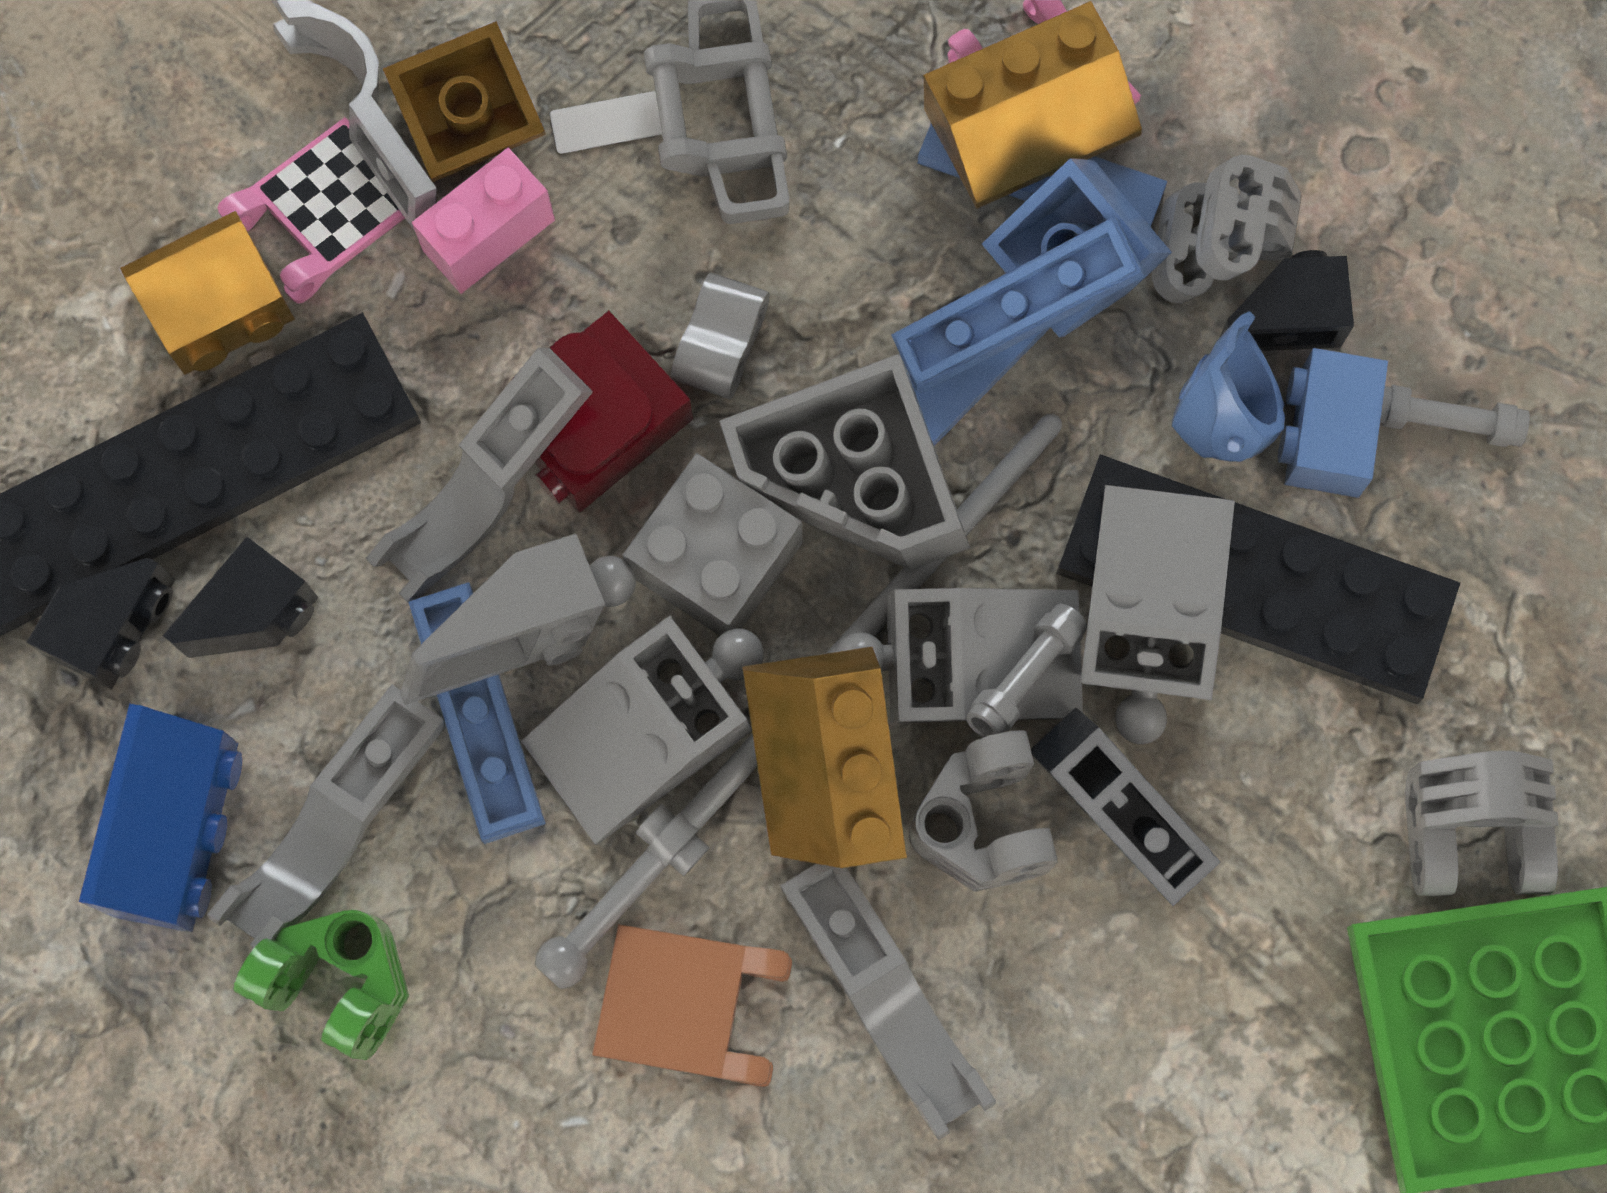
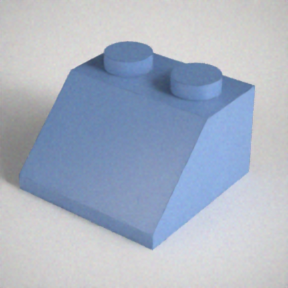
[982,158,1172,337]

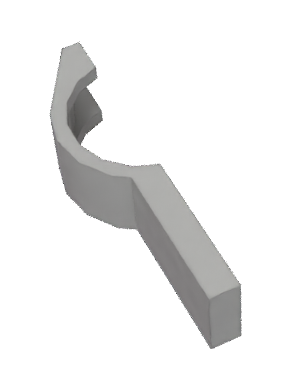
[272,0,437,231]
[366,348,593,602]
[207,685,445,949]
[780,864,996,1140]

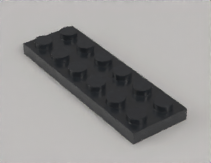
[1056,454,1460,704]

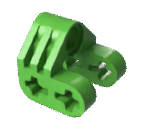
[233,910,409,1060]

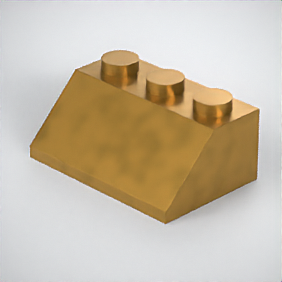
[923,1,1142,209]
[742,647,907,868]

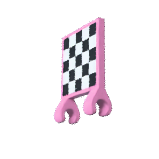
[217,117,405,304]

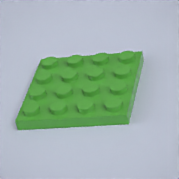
[1347,887,1607,1193]

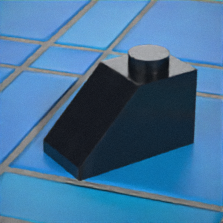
[1219,250,1354,351]
[163,537,318,658]

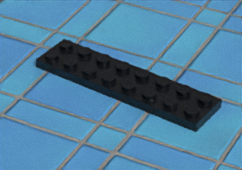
[0,312,421,636]

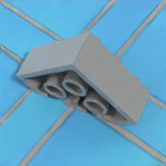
[719,354,970,570]

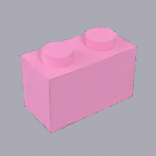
[411,147,555,294]

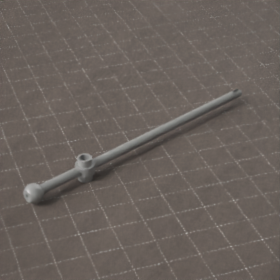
[535,414,1062,989]

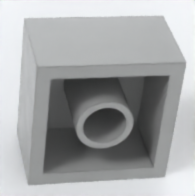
[623,453,803,636]

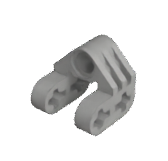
[1152,154,1302,304]
[909,730,1058,892]
[1405,751,1559,896]

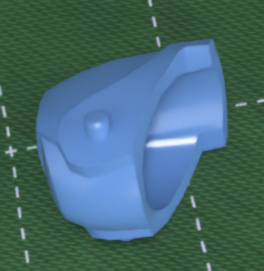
[1172,311,1285,462]

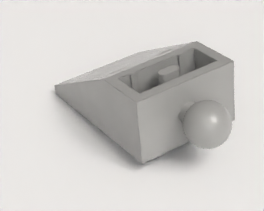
[1080,485,1235,744]
[400,534,636,705]
[835,588,1083,723]
[521,615,764,845]

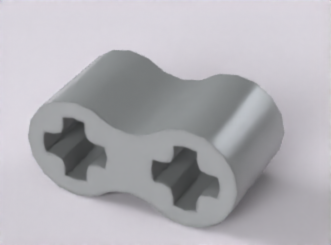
[671,272,770,400]

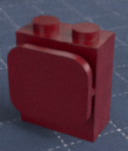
[512,310,693,513]

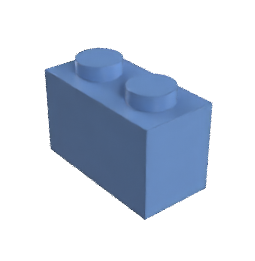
[1278,348,1388,498]

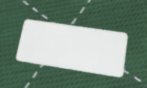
[550,91,662,154]

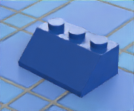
[79,703,243,933]

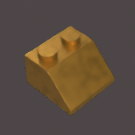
[383,21,546,182]
[120,211,295,375]

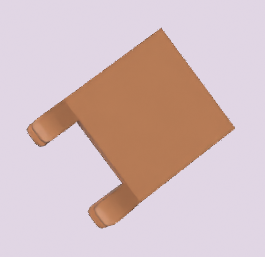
[592,924,792,1087]

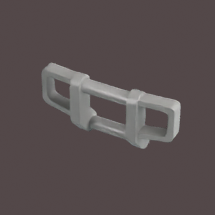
[644,0,790,224]

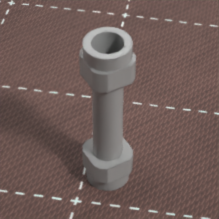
[1380,385,1530,447]
[966,604,1087,738]

